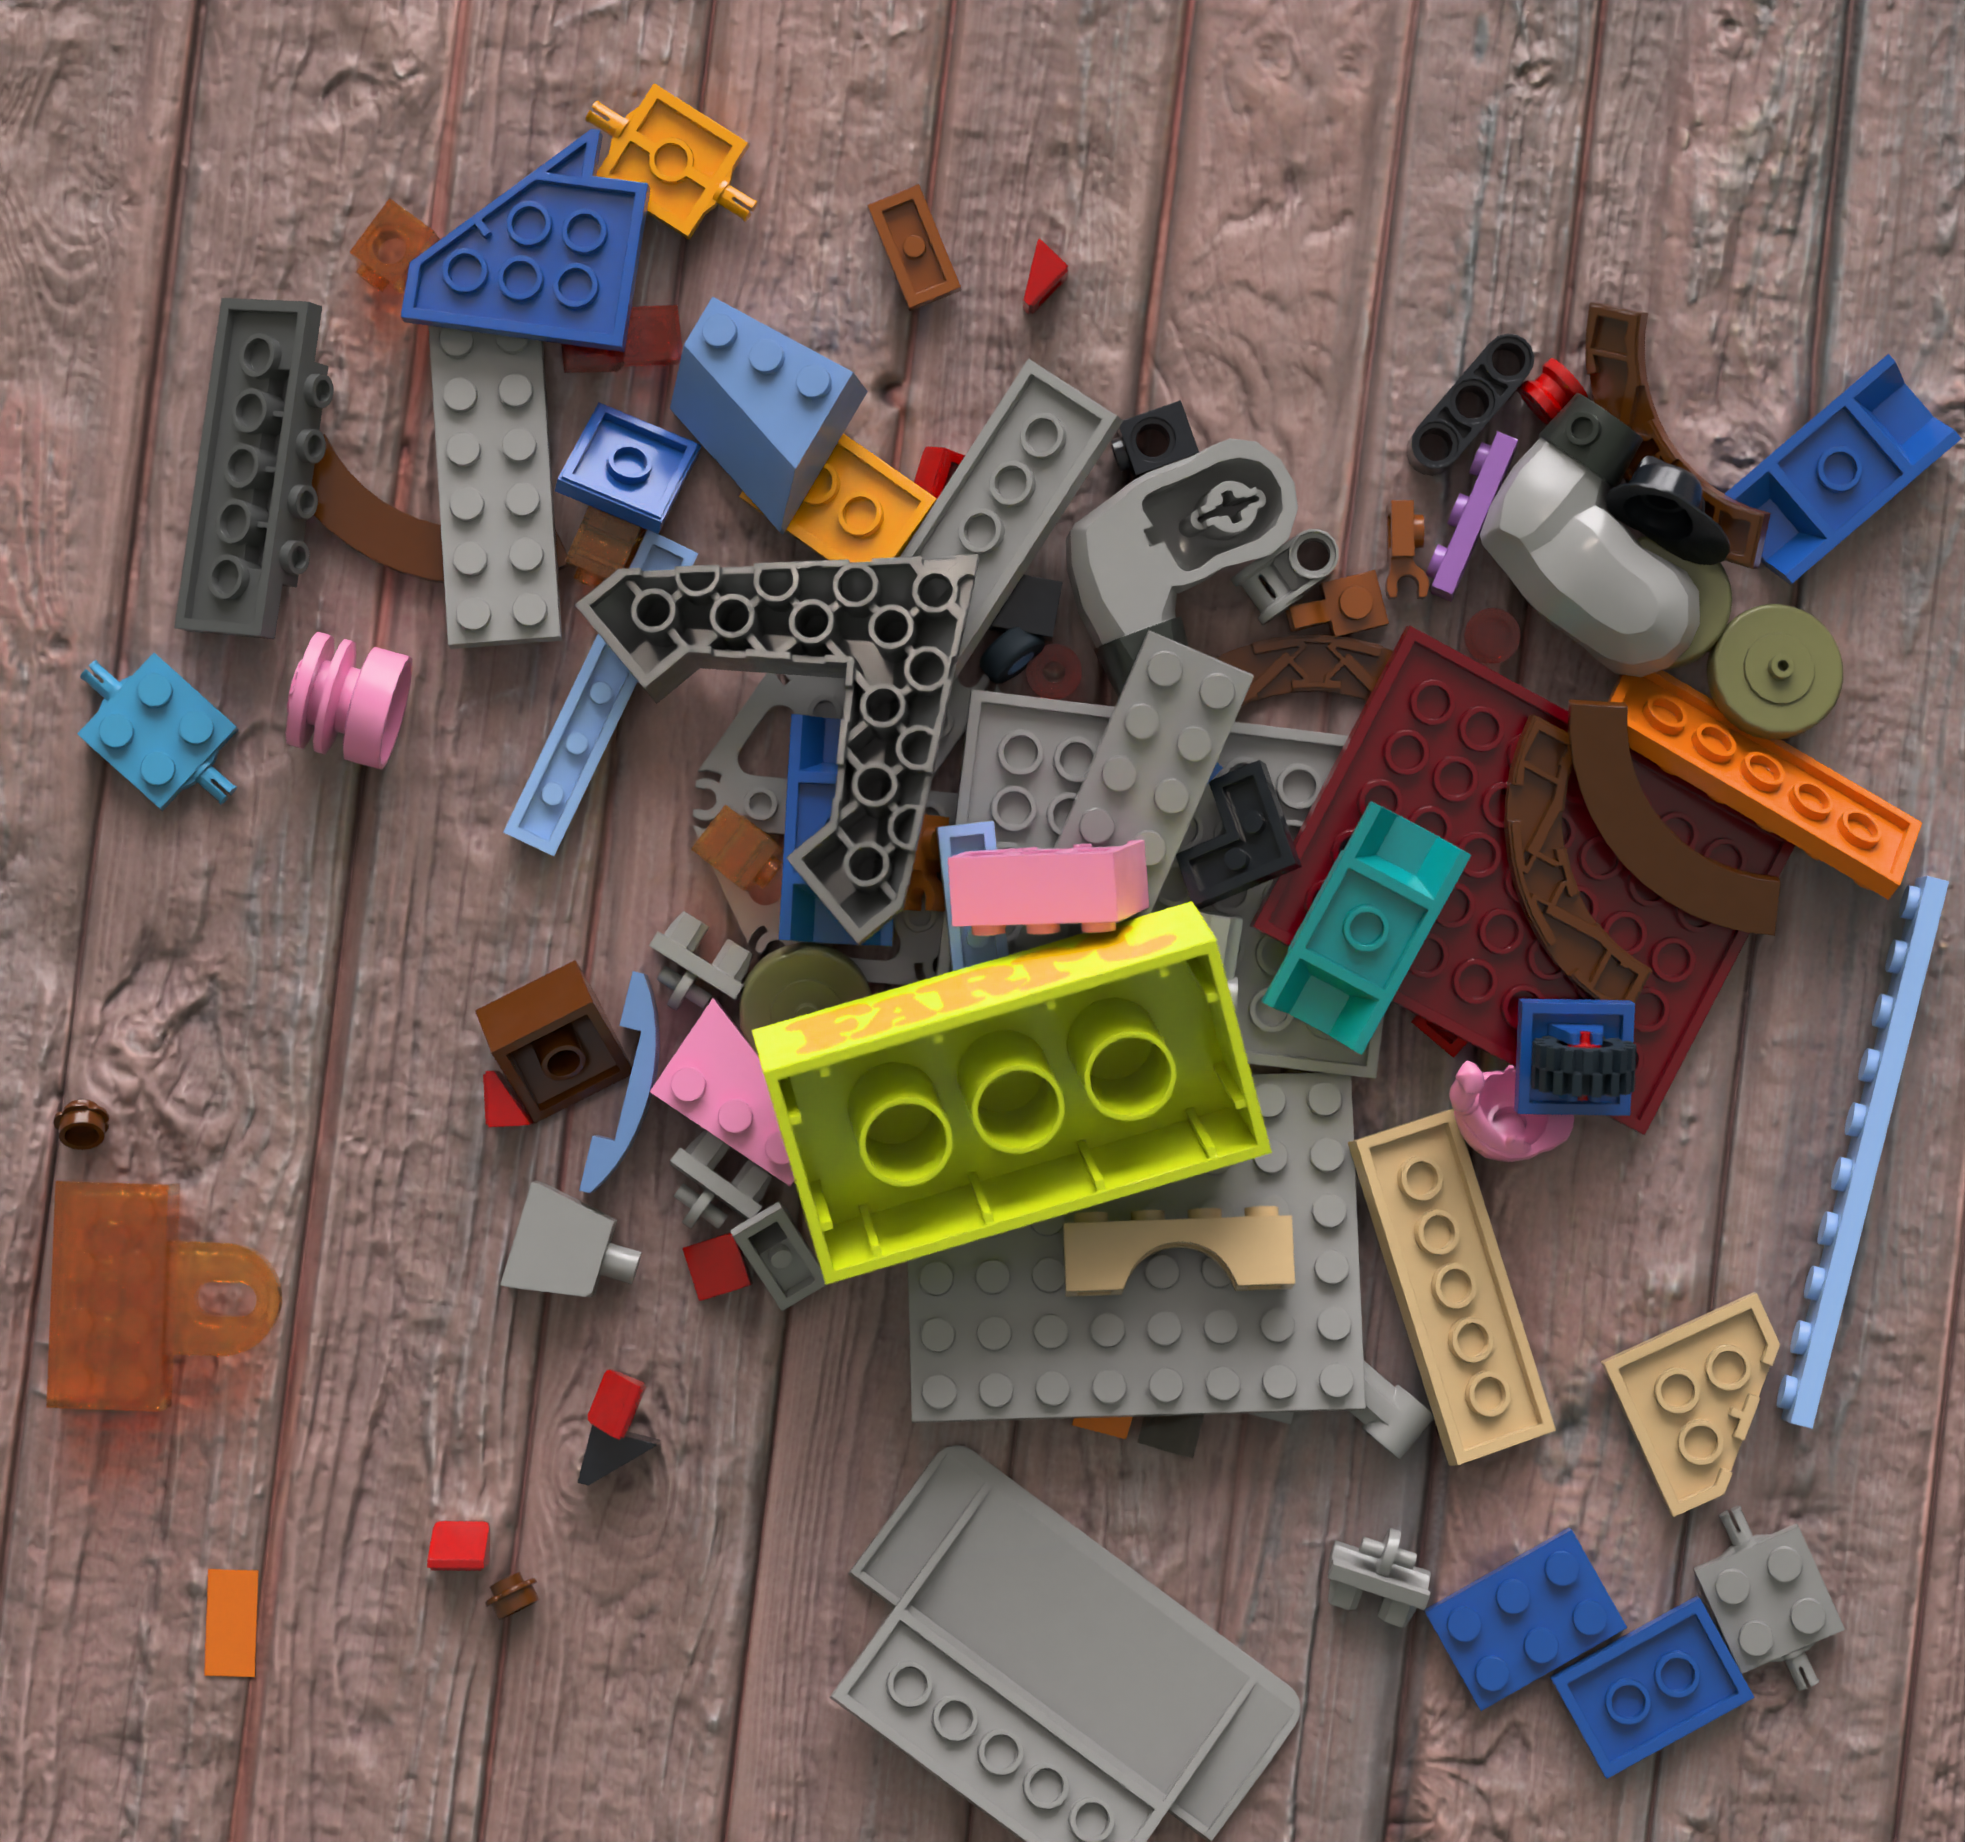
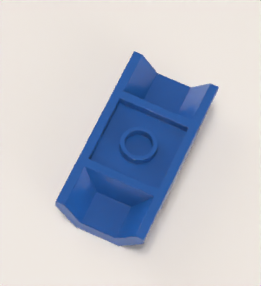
[1725,354,1962,585]
[779,714,893,946]

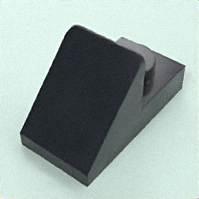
[578,1369,661,1486]

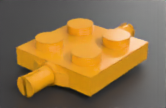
[585,83,758,240]

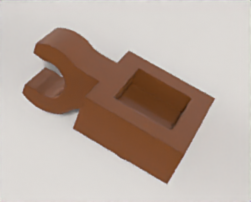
[1385,500,1429,600]
[1285,570,1389,637]
[903,814,949,912]

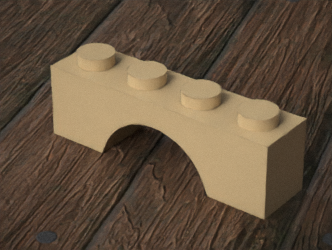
[1063,1206,1295,1297]

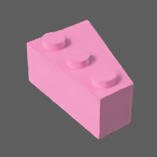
[948,840,1149,936]
[650,998,795,1187]

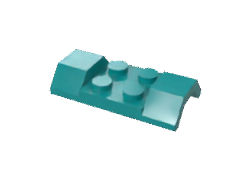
[1262,801,1471,1055]

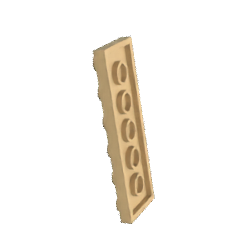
[1348,1109,1556,1466]

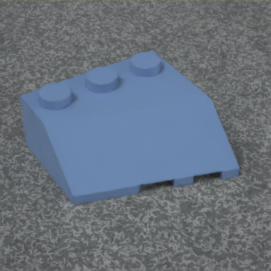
[670,296,868,535]

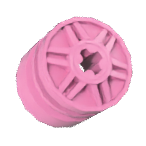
[286,632,413,770]

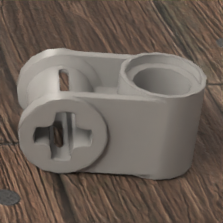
[1230,529,1339,625]

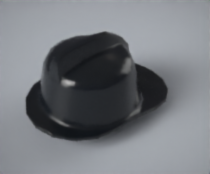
[1605,456,1730,565]

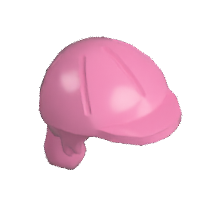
[1449,1061,1574,1162]

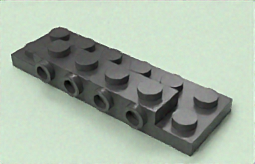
[174,298,334,640]

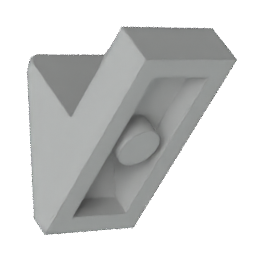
[730,1201,826,1311]

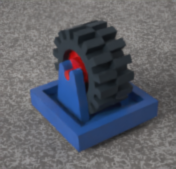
[1514,999,1636,1116]

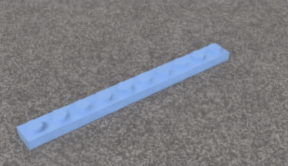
[1777,876,1949,1429]

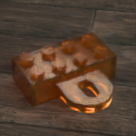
[46,1179,282,1412]

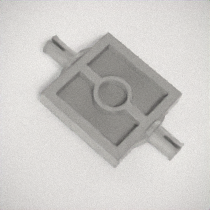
[1694,1506,1845,1691]

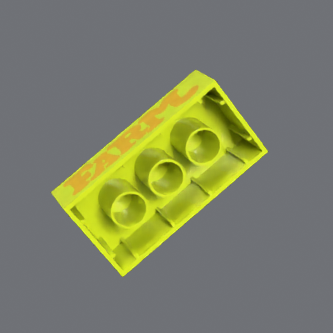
[752,901,1272,1285]

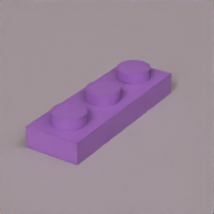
[1426,431,1518,602]

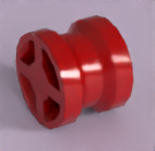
[1517,358,1588,425]

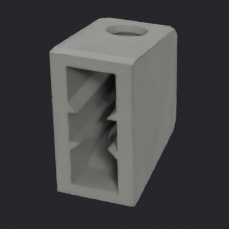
[500,1181,642,1297]

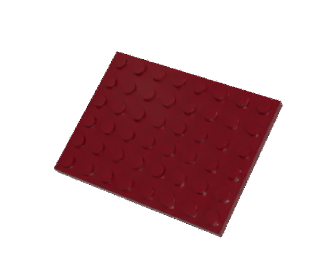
[1250,626,1795,1135]

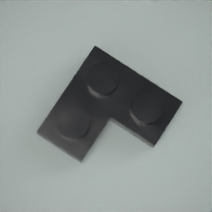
[1176,760,1302,909]

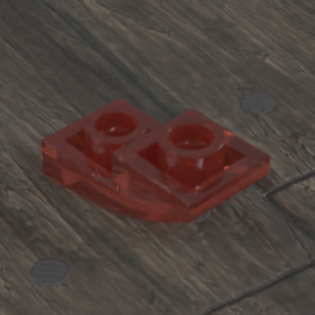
[561,305,683,373]

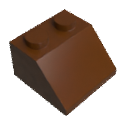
[475,960,632,1124]

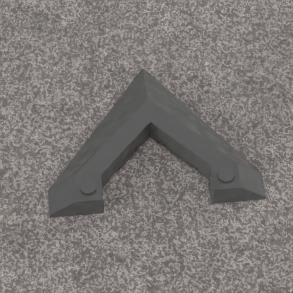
[575,554,980,946]

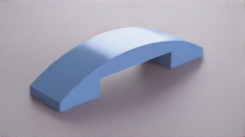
[579,971,660,1193]

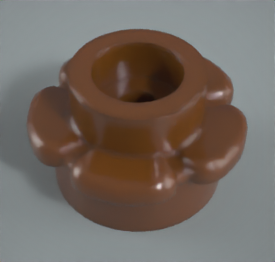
[53,1099,109,1150]
[485,1572,539,1620]

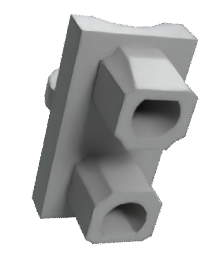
[649,911,754,1011]
[670,1130,772,1229]
[1328,1528,1431,1628]

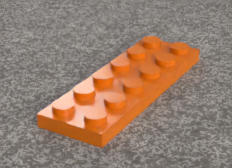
[1607,670,1922,900]

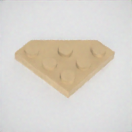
[1601,1292,1780,1517]

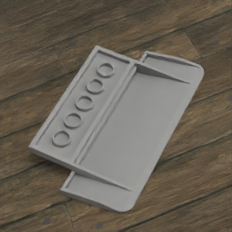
[829,1445,1301,1842]

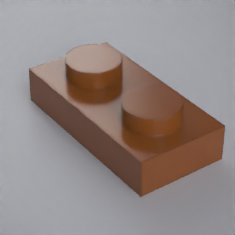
[867,184,961,311]

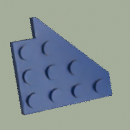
[401,129,650,352]

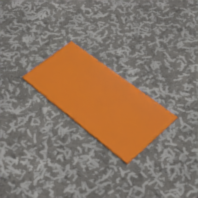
[204,1569,259,1677]

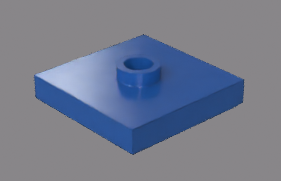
[555,402,701,534]

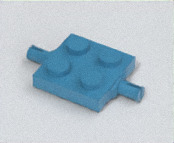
[77,653,239,812]

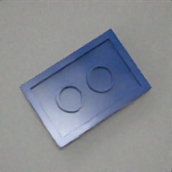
[1423,1528,1627,1711]
[1550,1596,1755,1779]

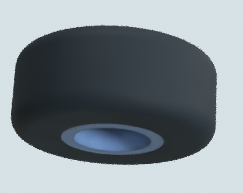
[979,627,1045,684]

